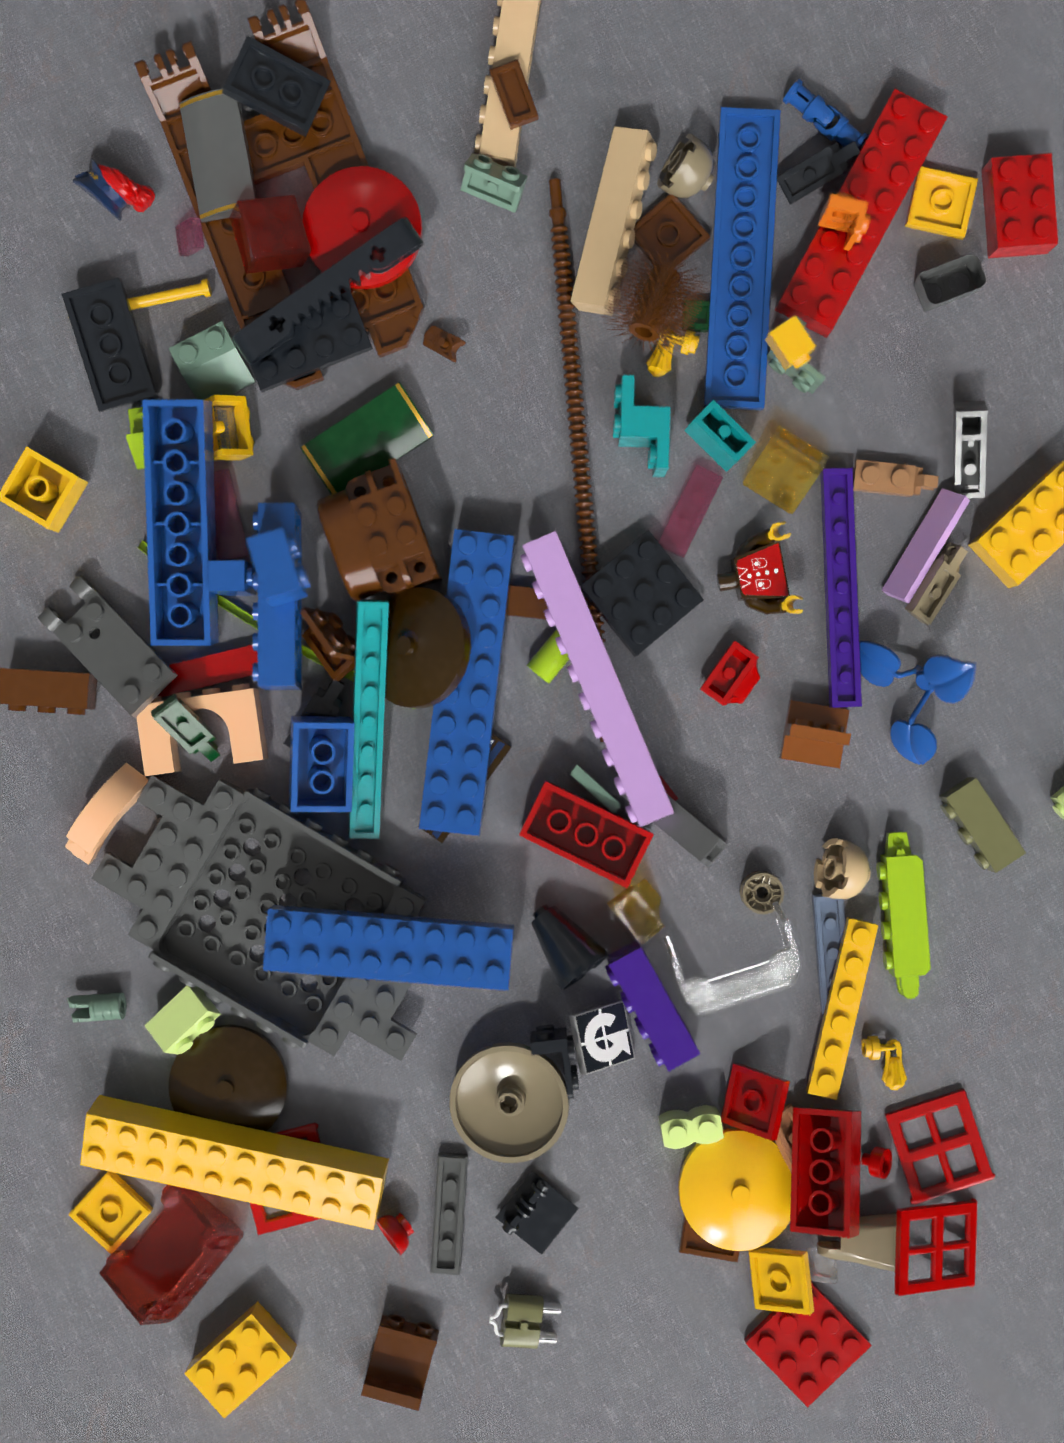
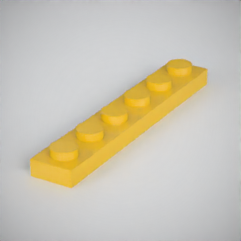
[806,917,878,1100]

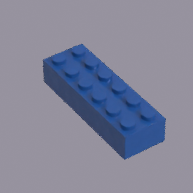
[253,503,302,690]

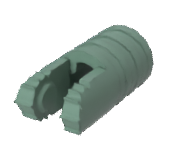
[67,993,126,1022]

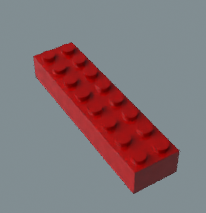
[775,89,948,338]

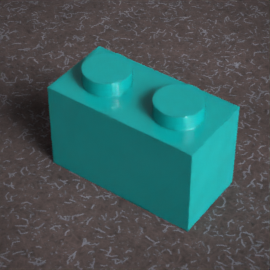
[684,400,756,472]

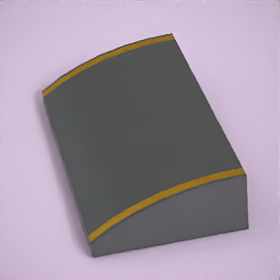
[179,88,260,223]

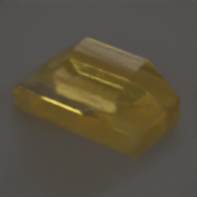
[607,878,665,945]

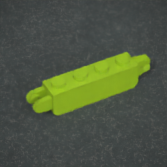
[876,831,931,1000]

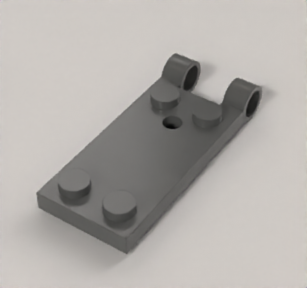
[38,575,178,718]

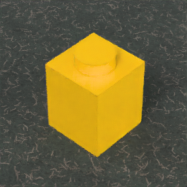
[765,315,816,370]

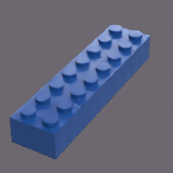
[142,400,219,646]
[263,905,514,991]

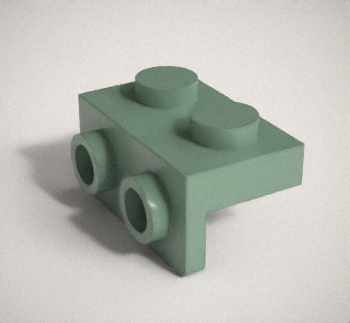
[460,153,528,213]

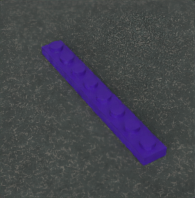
[820,468,862,708]

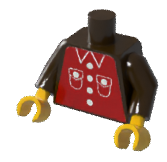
[716,521,803,615]

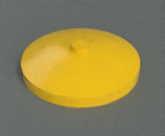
[678,1128,791,1251]

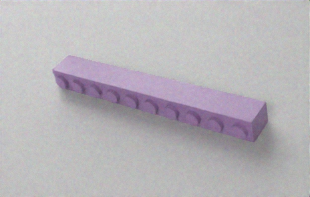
[520,531,674,827]

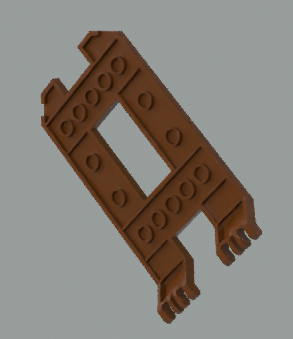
[134,0,424,390]

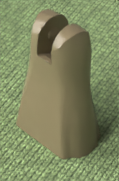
[817,1213,897,1272]

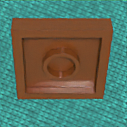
[780,700,851,769]

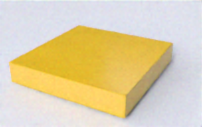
[905,166,978,240]
[68,1171,154,1255]
[748,1247,814,1315]

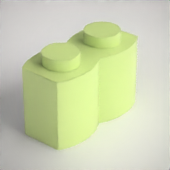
[659,1105,724,1149]

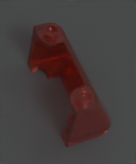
[99,1185,243,1326]

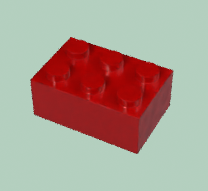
[982,153,1058,259]

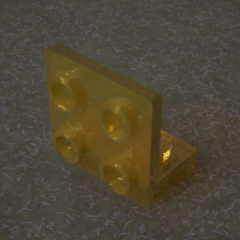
[743,425,829,514]

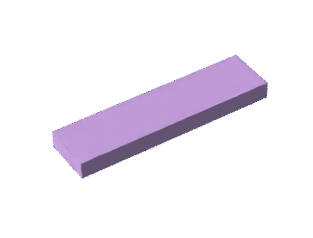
[881,488,970,604]

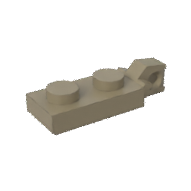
[905,542,968,625]

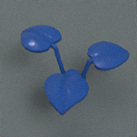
[859,641,976,765]

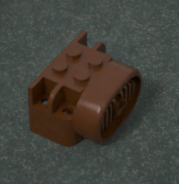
[316,458,442,601]

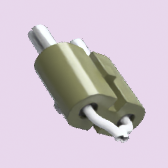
[489,1293,562,1349]

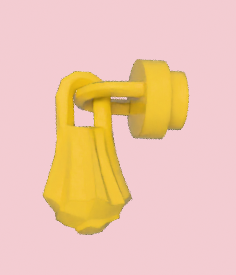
[646,330,700,378]
[861,1036,907,1090]

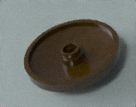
[385,587,471,709]
[169,1025,289,1131]

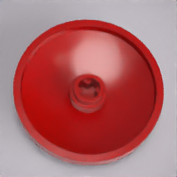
[302,166,423,289]

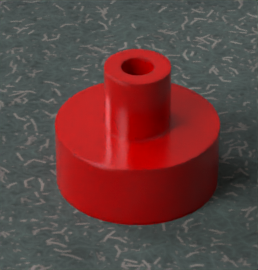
[861,1146,892,1179]

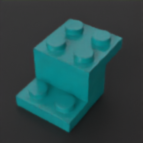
[613,375,671,477]

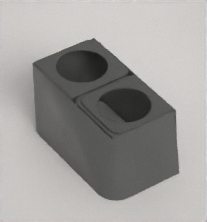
[913,254,986,312]

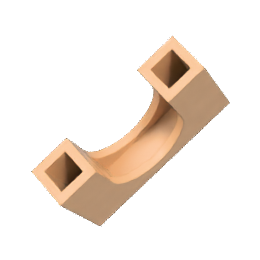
[136,683,268,776]

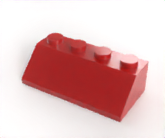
[790,1107,861,1238]

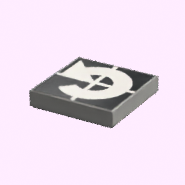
[569,1000,635,1075]

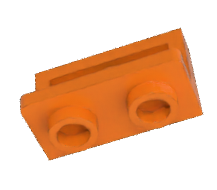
[818,193,870,251]

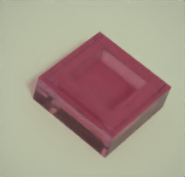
[175,217,204,257]

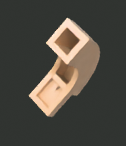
[65,763,149,865]

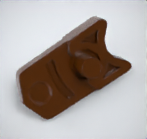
[423,326,466,363]

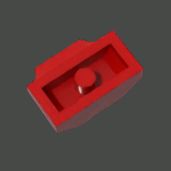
[699,640,760,706]

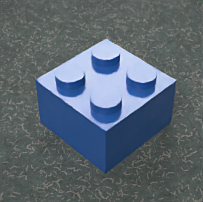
[246,528,311,607]

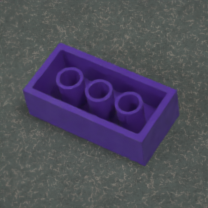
[605,939,700,1072]

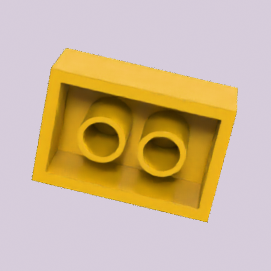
[184,1301,297,1418]

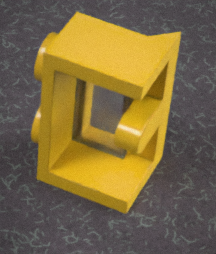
[205,395,254,461]

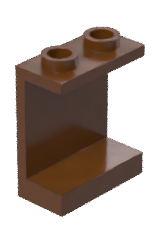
[361,1314,439,1411]

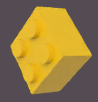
[0,446,89,533]

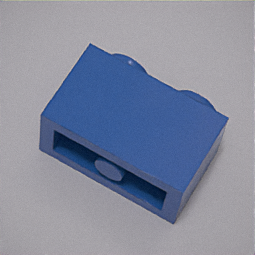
[208,560,256,596]

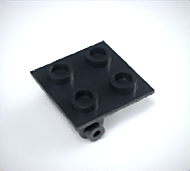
[495,1171,579,1255]

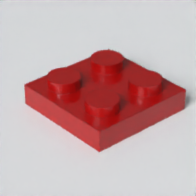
[721,1063,790,1141]

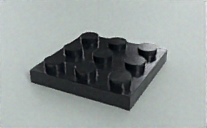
[579,530,704,657]

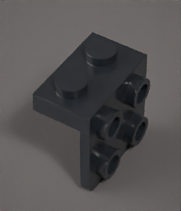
[530,1025,579,1099]

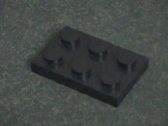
[222,36,331,137]

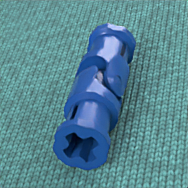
[783,79,869,149]

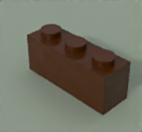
[0,668,97,715]

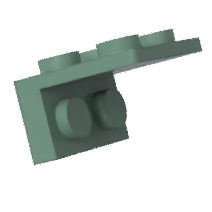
[767,316,826,394]

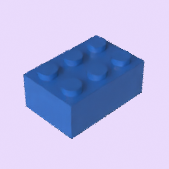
[289,716,355,812]

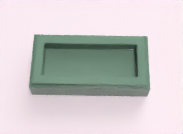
[570,764,622,813]

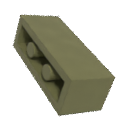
[939,777,1026,873]

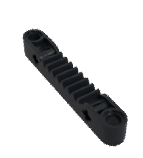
[232,217,424,365]

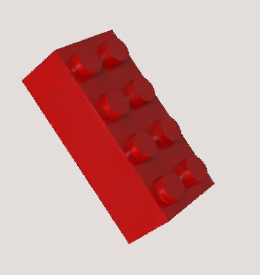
[519,780,654,889]

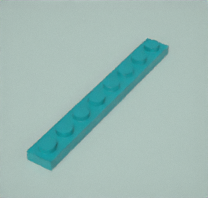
[348,600,389,839]

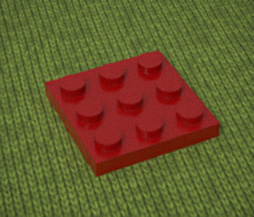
[744,1281,872,1408]

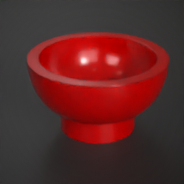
[376,1213,414,1256]

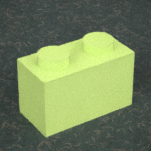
[144,985,221,1055]

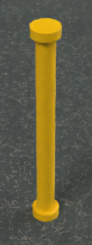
[128,279,212,310]

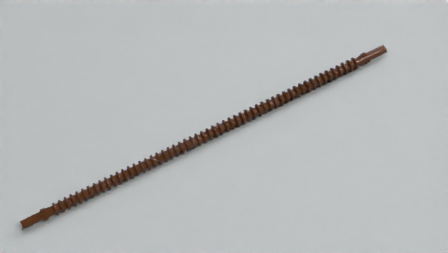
[549,178,607,742]

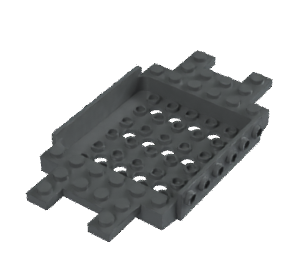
[91,775,427,1061]

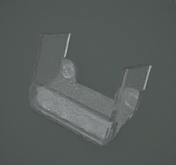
[663,901,801,1017]

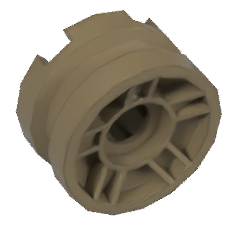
[739,870,784,914]

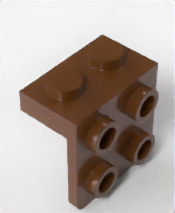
[300,607,356,681]

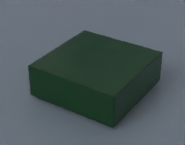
[682,300,710,333]

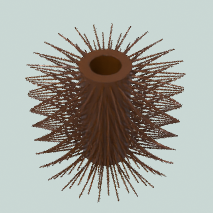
[602,247,709,356]

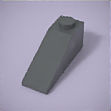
[953,400,988,498]

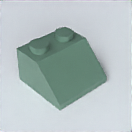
[168,321,255,400]

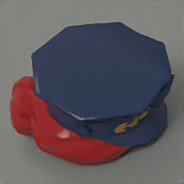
[72,158,155,221]

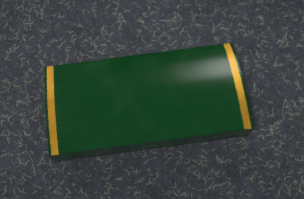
[300,382,434,494]

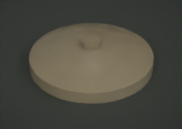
[449,1042,570,1163]

